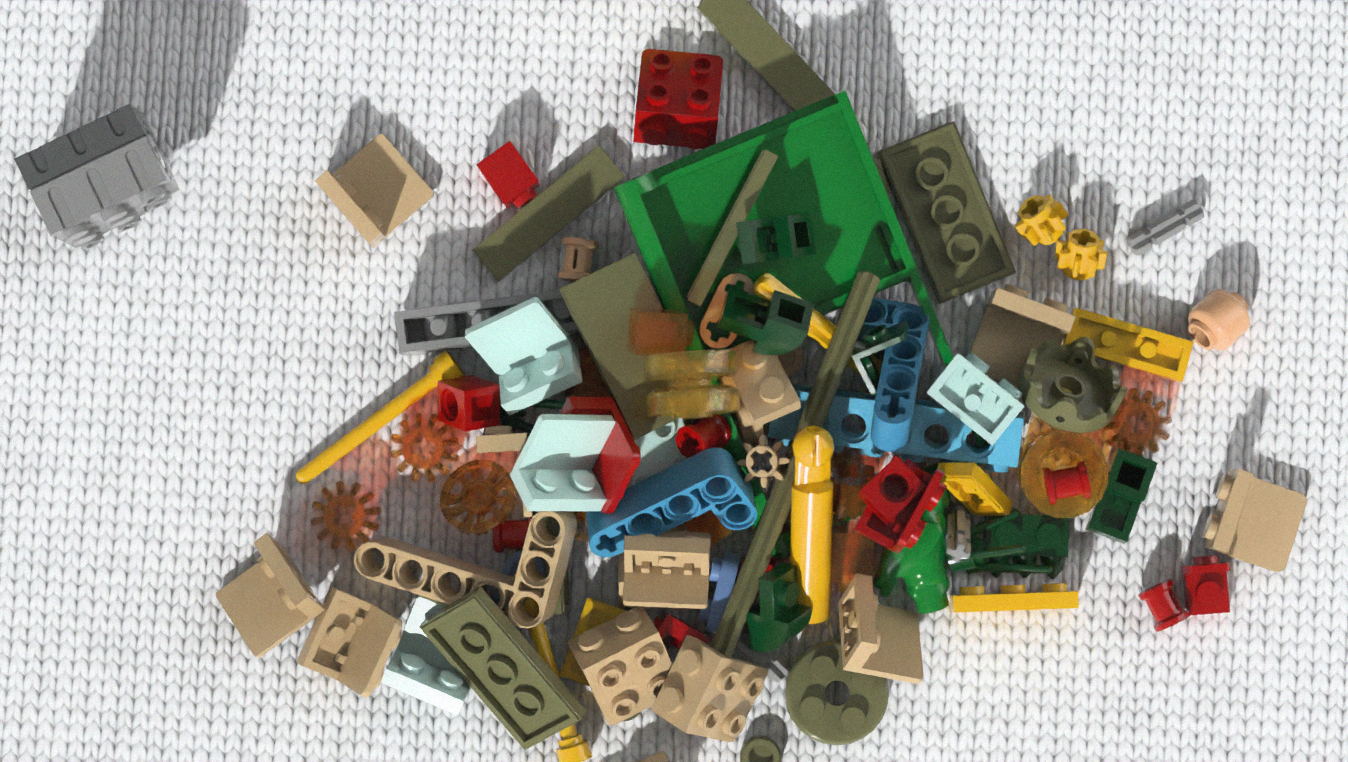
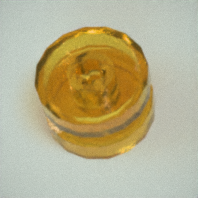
[644,350,741,419]

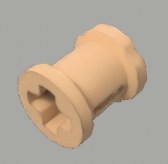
[557,237,599,282]

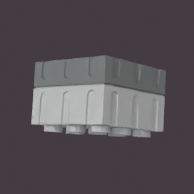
[14,104,180,250]

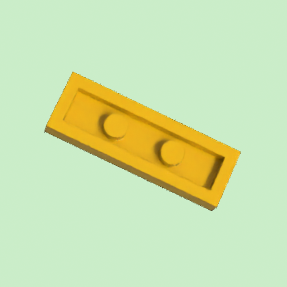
[1062,307,1194,382]
[949,583,1079,613]

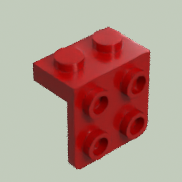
[633,49,723,149]
[560,396,641,513]
[854,455,947,554]

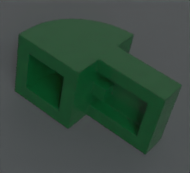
[736,213,816,265]
[718,287,814,355]
[1085,448,1158,544]
[747,562,812,652]

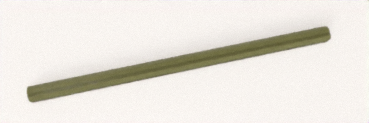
[711,270,880,658]

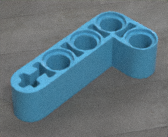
[856,298,929,451]
[586,448,757,557]

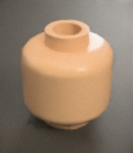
[1188,289,1250,351]

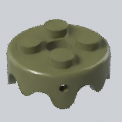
[1017,337,1128,433]
[784,640,889,745]

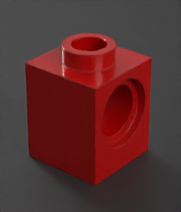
[476,141,540,209]
[438,375,500,432]
[857,456,926,525]

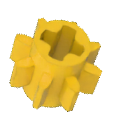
[1015,194,1069,246]
[1054,229,1108,280]

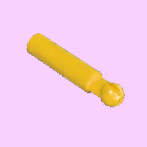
[790,425,834,624]

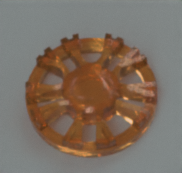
[440,459,517,535]

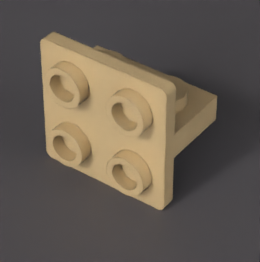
[623,531,711,609]

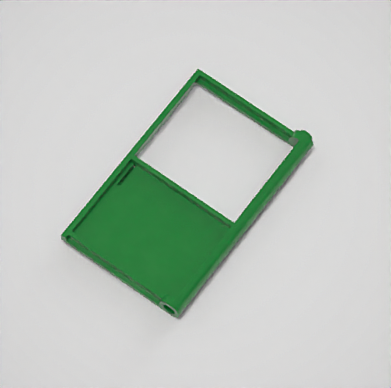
[613,91,988,560]

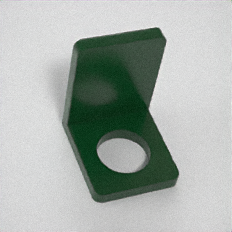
[851,321,909,396]

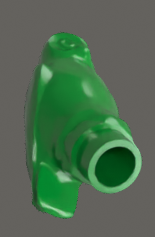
[873,474,951,614]

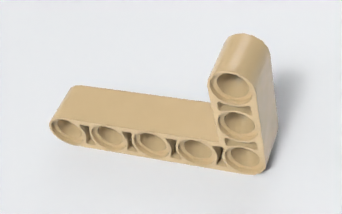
[354,511,577,629]

